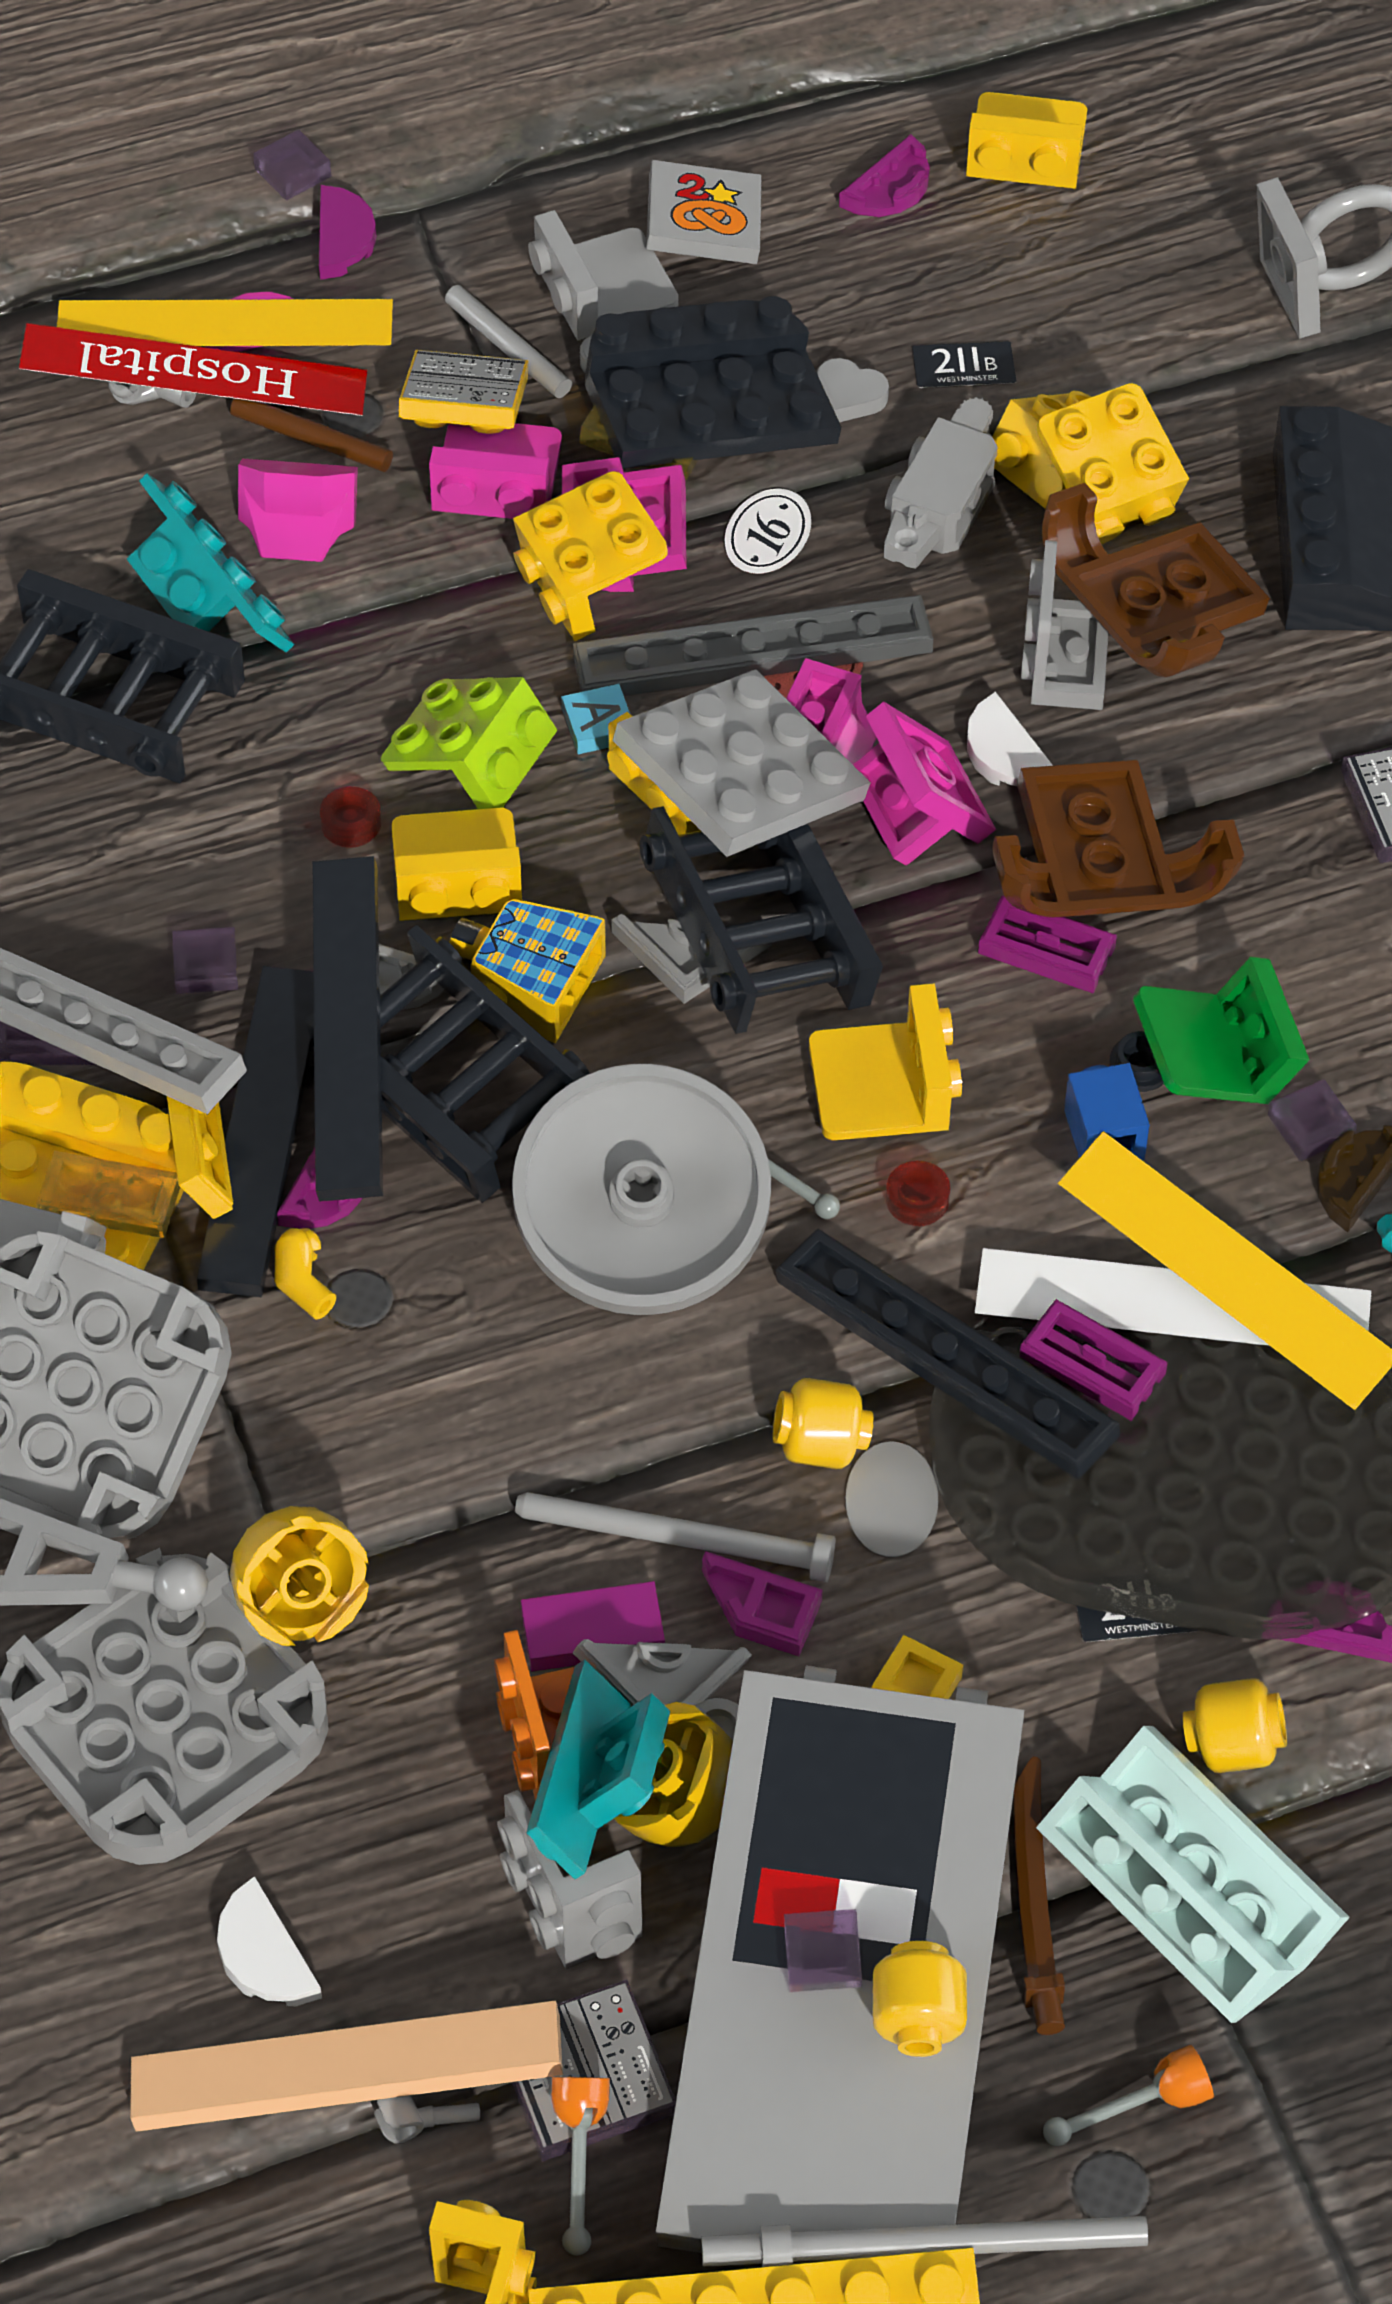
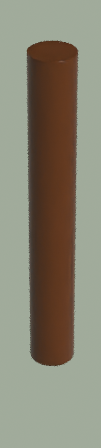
[230,398,393,472]

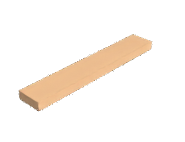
[130,2001,563,2132]

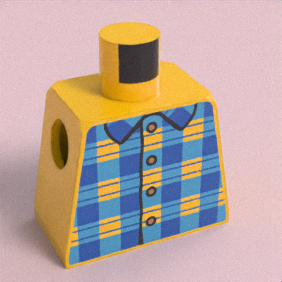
[449,899,606,1043]

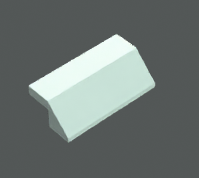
[1036,1726,1349,2023]

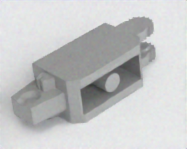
[884,397,998,569]

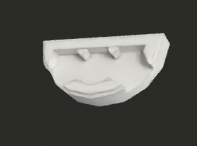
[967,692,1053,786]
[217,1876,322,2007]

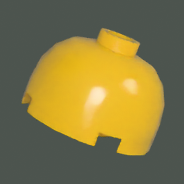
[229,1506,369,1646]
[614,1702,733,1847]

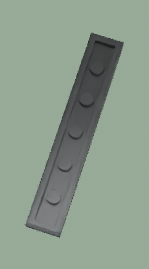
[573,595,933,696]

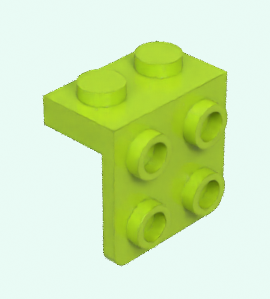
[381,677,557,809]

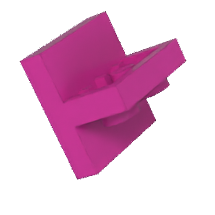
[853,701,996,866]

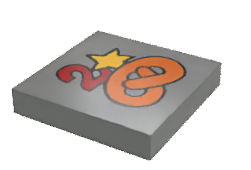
[646,160,761,264]

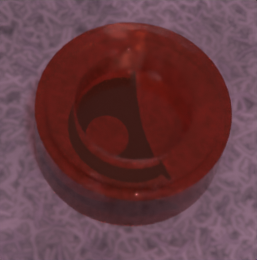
[320,786,381,848]
[886,1161,951,1226]

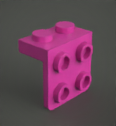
[429,423,562,519]

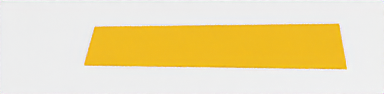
[57,299,393,346]
[1058,1131,1392,1410]

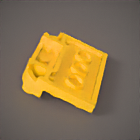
[0,1061,184,1270]

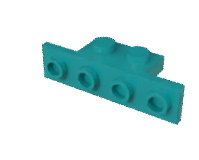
[127,473,294,652]
[526,1659,670,1880]

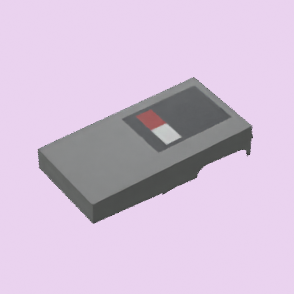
[656,1665,1025,2265]

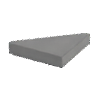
[611,914,772,1004]
[573,1639,752,1707]

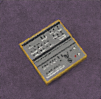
[399,350,529,434]

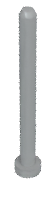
[515,1492,836,1582]

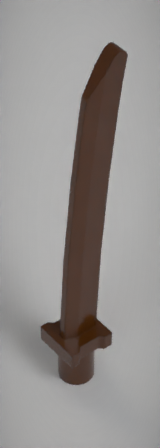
[1014,1756,1065,2035]

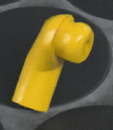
[274,1228,336,1320]

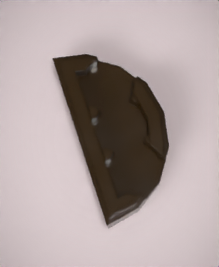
[1317,1125,1392,1233]

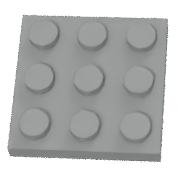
[612,669,870,857]

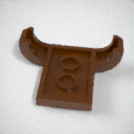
[1042,483,1270,677]
[992,760,1245,917]

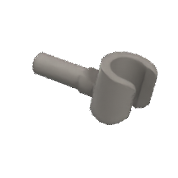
[374,2095,480,2143]

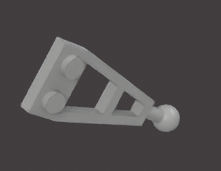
[0,1498,208,1612]

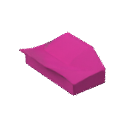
[238,458,358,562]
[786,658,877,765]

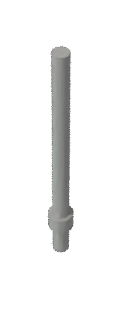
[701,2216,1148,2267]

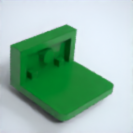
[1133,957,1310,1104]

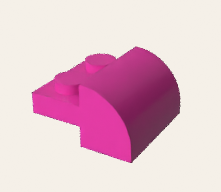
[562,457,687,592]

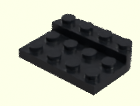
[585,296,842,469]

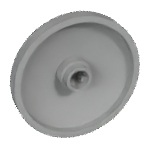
[513,1064,771,1315]

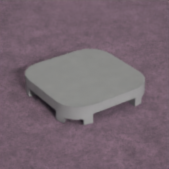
[0,1230,232,1541]
[0,1548,329,1865]

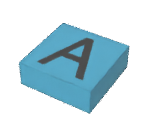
[561,684,630,754]

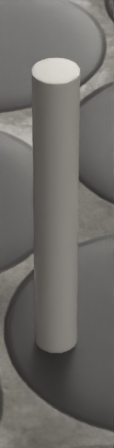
[445,285,572,398]

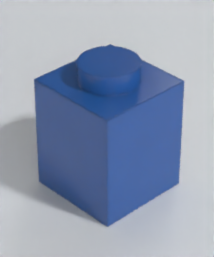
[1064,1063,1150,1161]

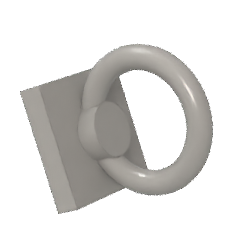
[1256,177,1392,339]

